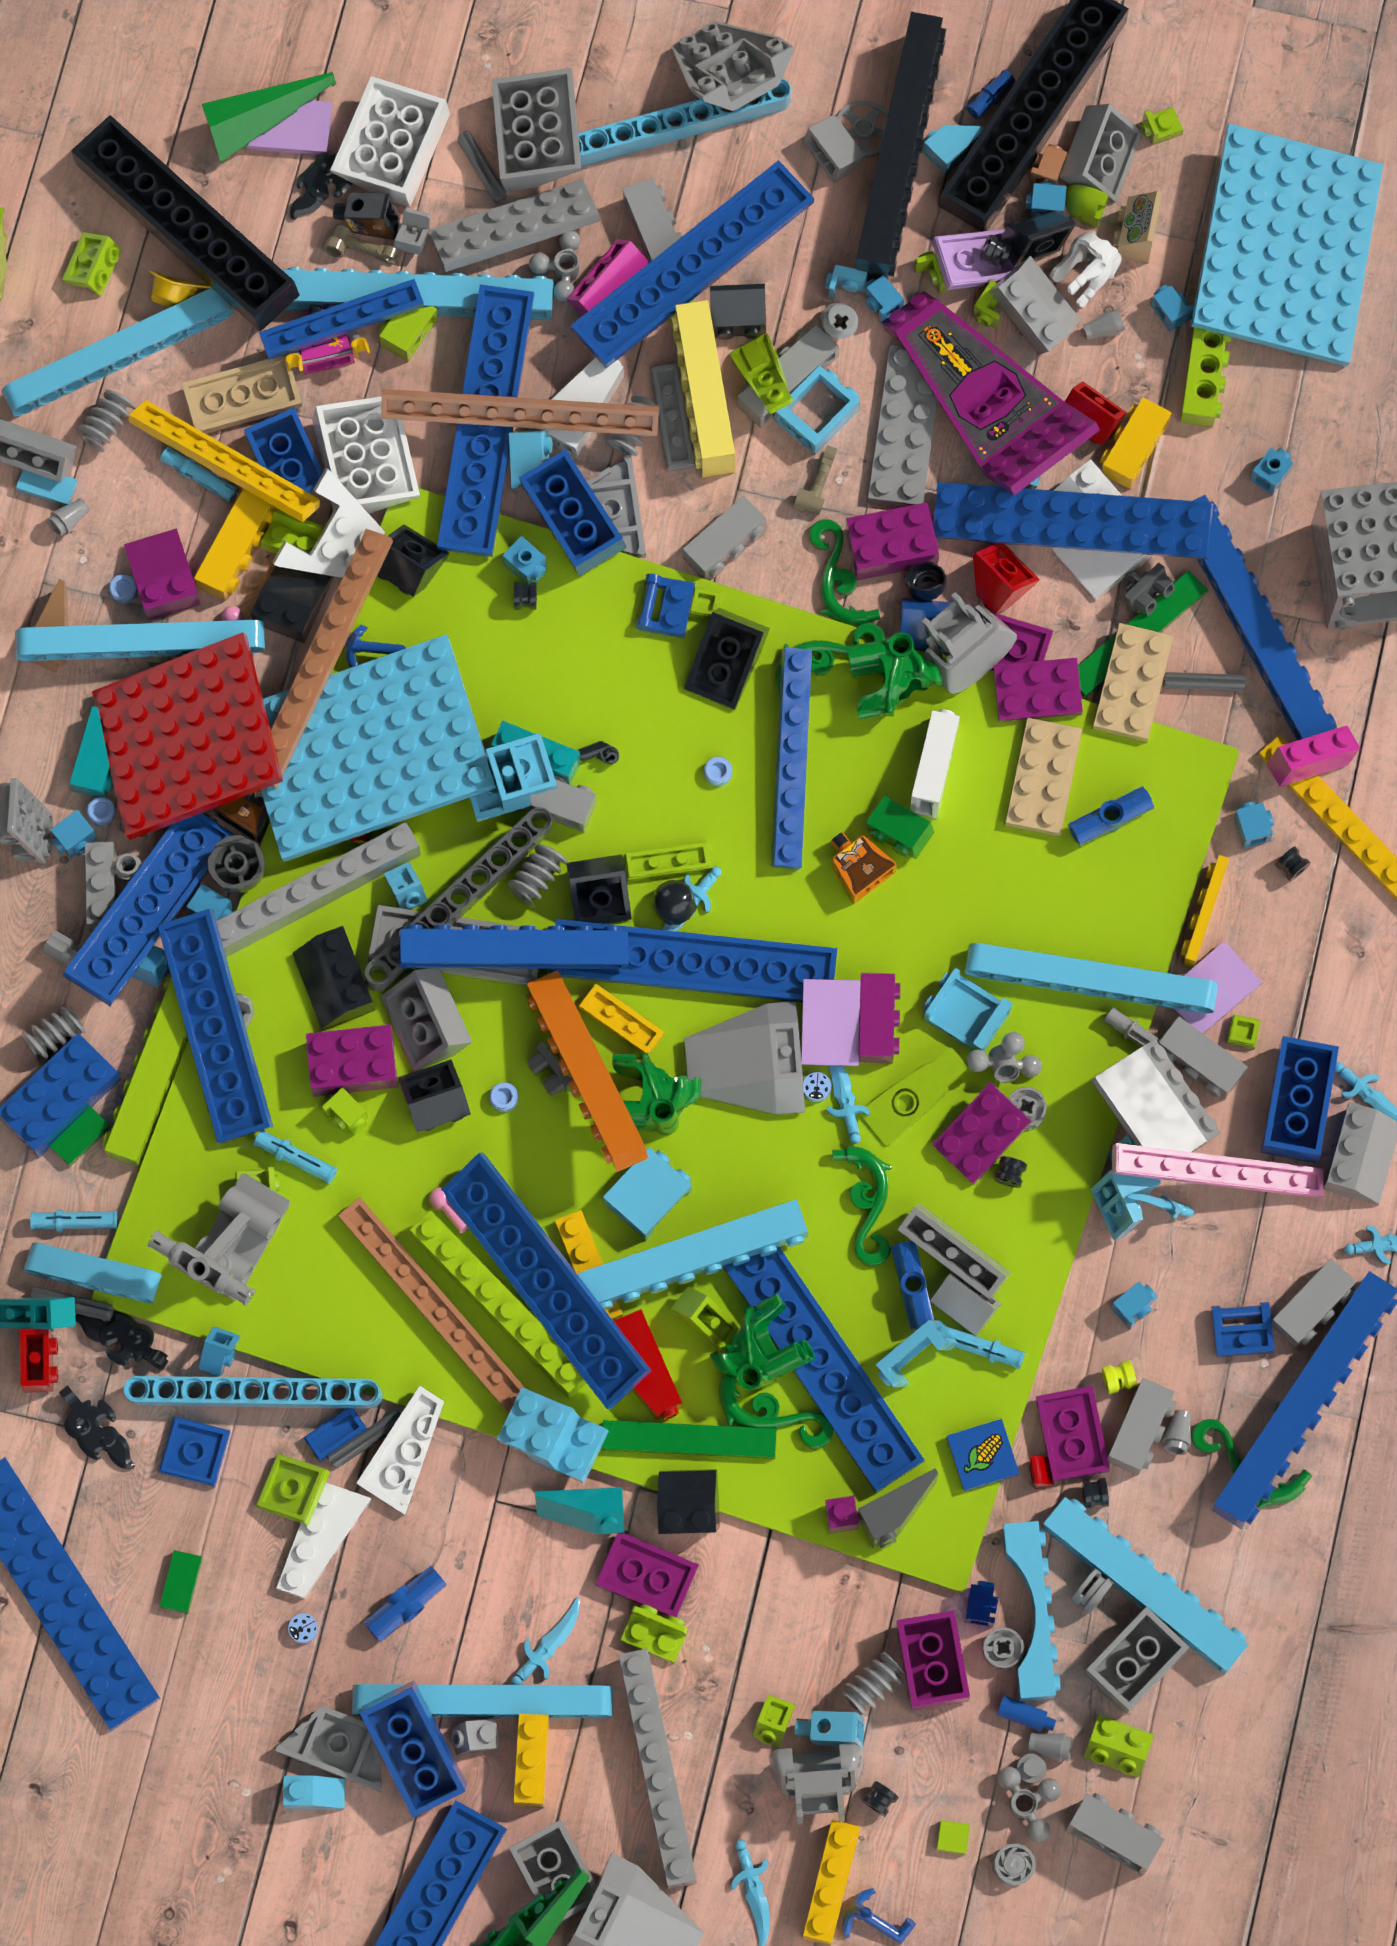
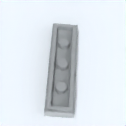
[650,363,695,472]

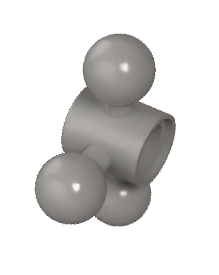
[529,230,581,302]
[966,1032,1042,1083]
[997,1767,1061,1842]

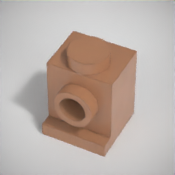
[1030,144,1067,185]

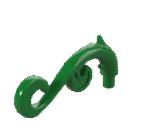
[809,519,880,627]
[776,623,885,691]
[832,1146,892,1267]
[718,1374,833,1449]
[1191,1419,1312,1509]

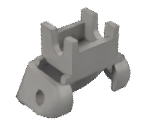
[922,592,1017,694]
[769,1744,864,1824]

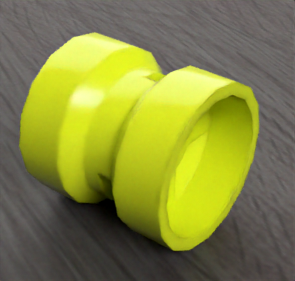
[1101,1360,1137,1395]

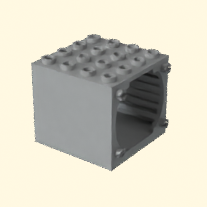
[1311,482,1397,630]

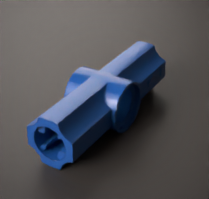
[1068,786,1154,847]
[891,1241,934,1331]
[364,1565,447,1643]

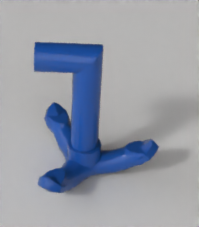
[345,625,406,668]
[842,1888,916,1945]

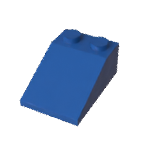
[244,407,323,492]

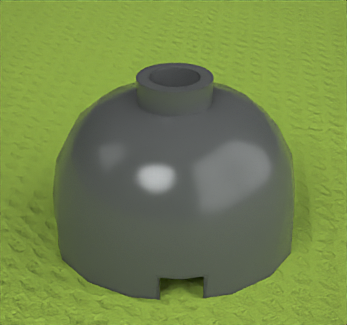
[208,835,265,893]

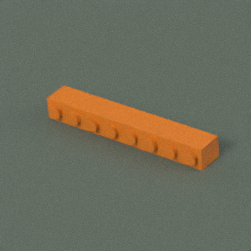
[526,970,648,1172]

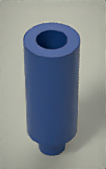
[997,1696,1057,1732]

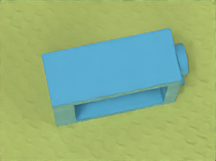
[774,365,860,455]

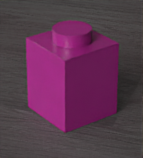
[825,1495,859,1534]

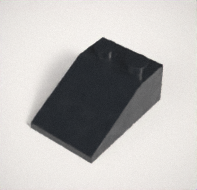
[251,566,334,644]
[684,608,770,710]

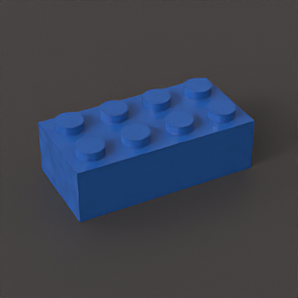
[519,449,626,577]
[0,1033,121,1158]
[1261,1036,1339,1163]
[360,1680,467,1817]

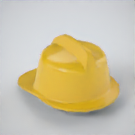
[148,271,211,308]

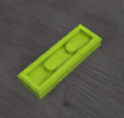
[624,841,712,882]

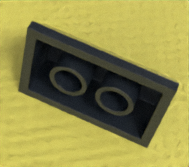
[292,926,375,1030]

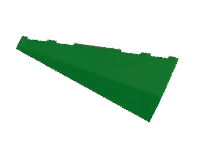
[202,72,336,163]
[472,1866,590,1946]

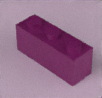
[859,973,900,1063]

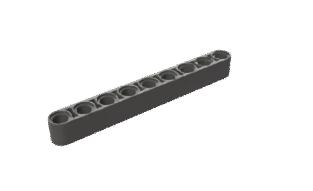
[365,807,552,992]

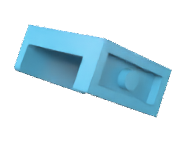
[923,968,1013,1051]
[603,1147,692,1241]
[876,1320,958,1387]

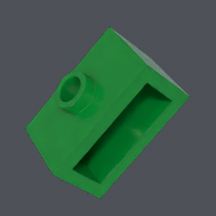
[866,796,934,859]

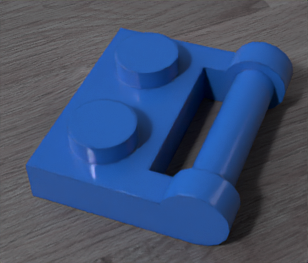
[635,574,695,638]
[1211,1302,1275,1358]

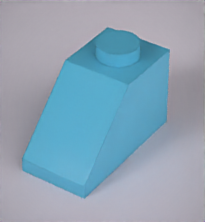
[923,125,985,175]
[509,430,553,488]
[283,1776,345,1809]

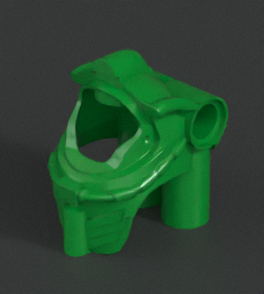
[847,633,942,720]
[612,1053,702,1135]
[709,1294,815,1390]

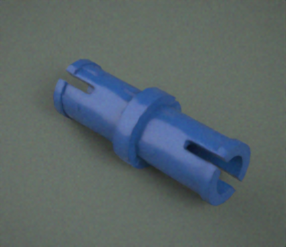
[966,70,1015,119]

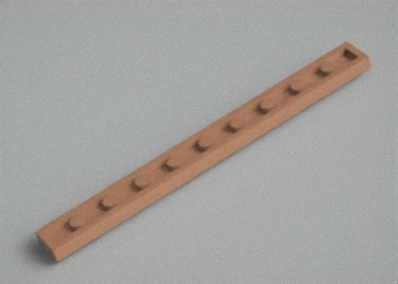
[381,389,659,436]
[271,529,393,789]
[338,1197,526,1414]

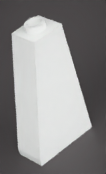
[528,358,624,458]
[910,709,960,819]

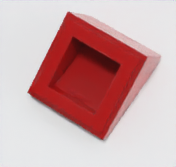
[1028,1455,1055,1489]

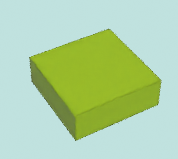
[689,587,722,619]
[1227,1014,1261,1049]
[937,1820,970,1855]

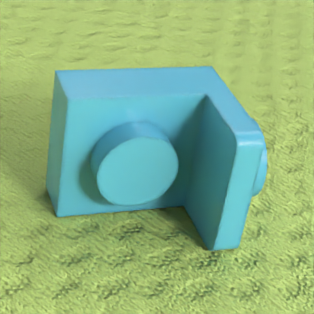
[825,265,867,300]
[384,862,427,910]

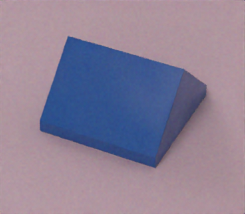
[899,598,952,653]

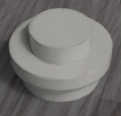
[1017,1754,1047,1784]

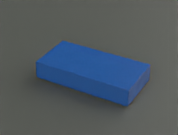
[303,1408,367,1462]

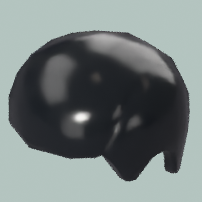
[904,562,947,601]
[653,880,697,925]

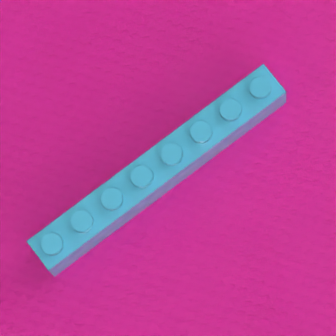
[578,1199,808,1311]
[1042,1497,1249,1675]

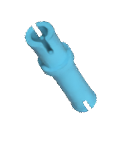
[160,446,239,503]
[254,1130,338,1184]
[30,1209,118,1232]
[944,1325,1025,1369]

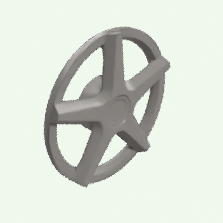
[836,101,888,158]

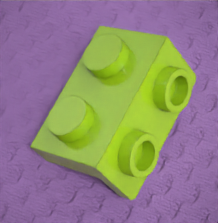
[1084,1715,1154,1777]

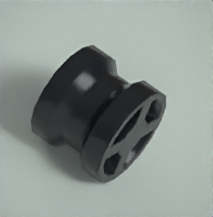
[980,235,1012,268]
[514,582,537,610]
[1275,846,1311,882]
[994,1156,1028,1188]
[1082,1478,1109,1509]
[862,1781,899,1817]

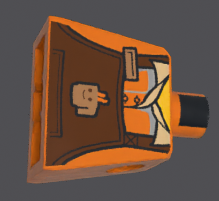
[830,832,897,904]

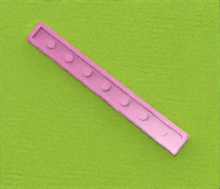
[1112,1143,1324,1198]

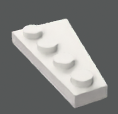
[357,1386,444,1515]
[277,1483,372,1599]

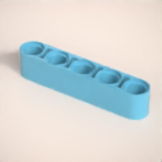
[23,1242,162,1303]

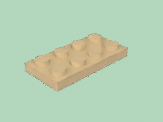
[182,354,303,434]
[1093,623,1174,742]
[1005,718,1082,837]

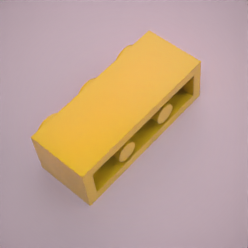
[1100,397,1172,489]
[514,1714,549,1808]

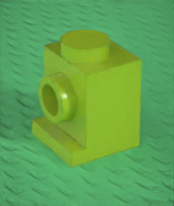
[322,1087,368,1134]

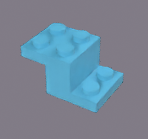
[469,733,557,822]
[1090,1134,1161,1241]
[497,1387,609,1483]

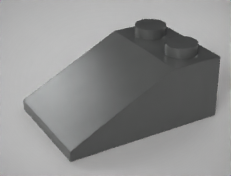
[857,1468,938,1549]

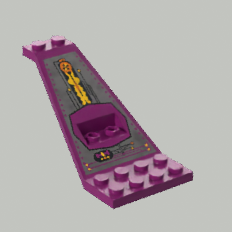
[881,291,1100,495]

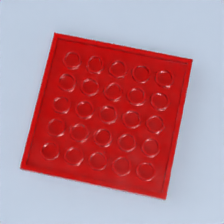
[92,632,283,840]

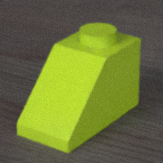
[379,306,438,362]
[671,1287,740,1348]

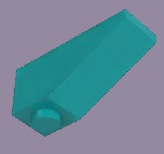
[69,706,114,797]
[0,1297,76,1329]
[535,1487,625,1534]

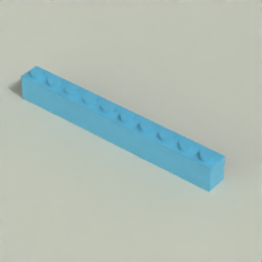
[283,267,554,320]

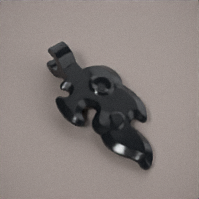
[290,152,353,220]
[75,1312,169,1371]
[59,1385,135,1469]

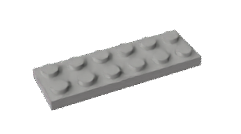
[429,179,600,272]
[868,345,937,507]
[368,905,540,986]

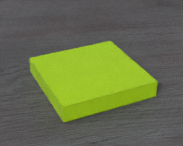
[255,1453,330,1526]

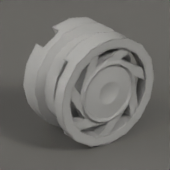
[1009,1087,1047,1131]
[1071,1568,1114,1615]
[983,1627,1024,1670]
[993,1843,1036,1886]

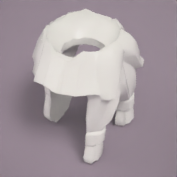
[1049,231,1122,308]

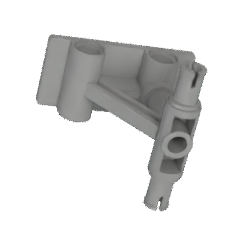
[0,778,53,865]
[147,1174,291,1306]

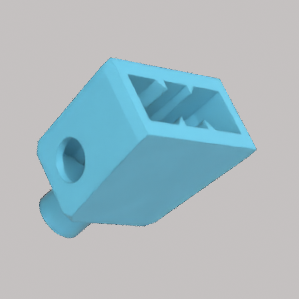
[795,1711,865,1749]

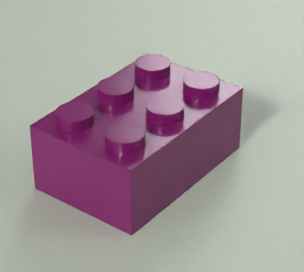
[845,502,939,580]
[306,1024,398,1097]
[896,1610,970,1711]

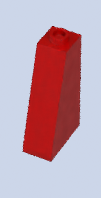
[614,1309,683,1420]

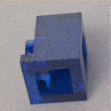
[964,1581,999,1627]

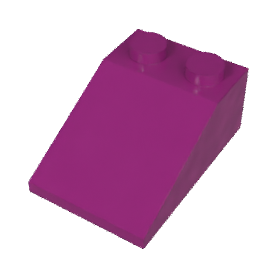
[124,528,201,621]

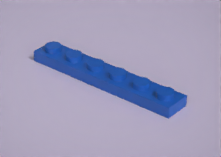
[259,279,424,360]

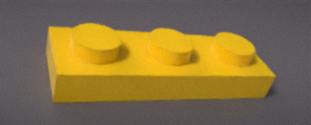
[579,984,665,1055]

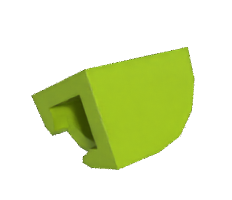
[1065,184,1109,228]

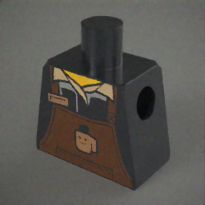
[333,192,401,240]
[213,790,270,844]

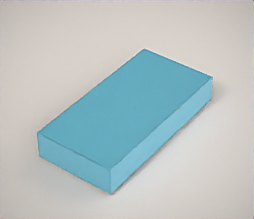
[16,470,78,506]

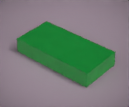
[49,1106,111,1167]
[160,1550,203,1614]

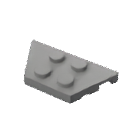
[587,454,646,558]
[275,1706,382,1792]

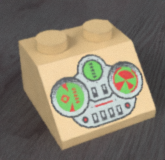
[1113,191,1162,263]

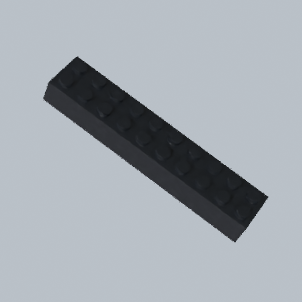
[940,0,1129,232]
[856,11,947,282]
[71,115,300,332]

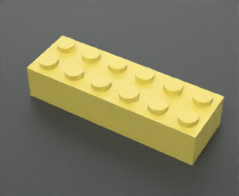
[671,300,735,478]

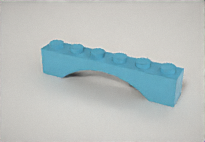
[1002,1521,1060,1702]

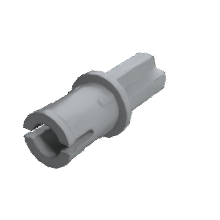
[1104,1007,1159,1047]

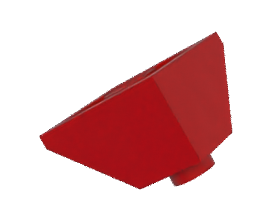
[973,543,1040,614]

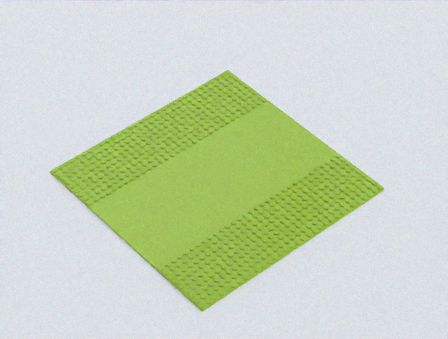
[92,488,1239,1593]

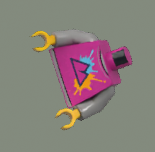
[285,306,370,375]

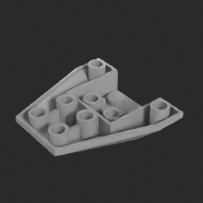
[671,21,794,111]
[684,1001,805,1115]
[565,1852,704,1946]

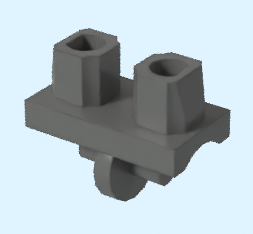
[1124,562,1175,616]
[527,1042,571,1097]

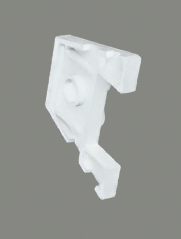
[272,468,385,578]

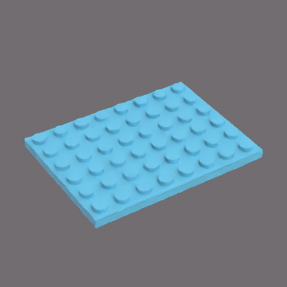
[1191,123,1383,367]
[261,634,497,862]

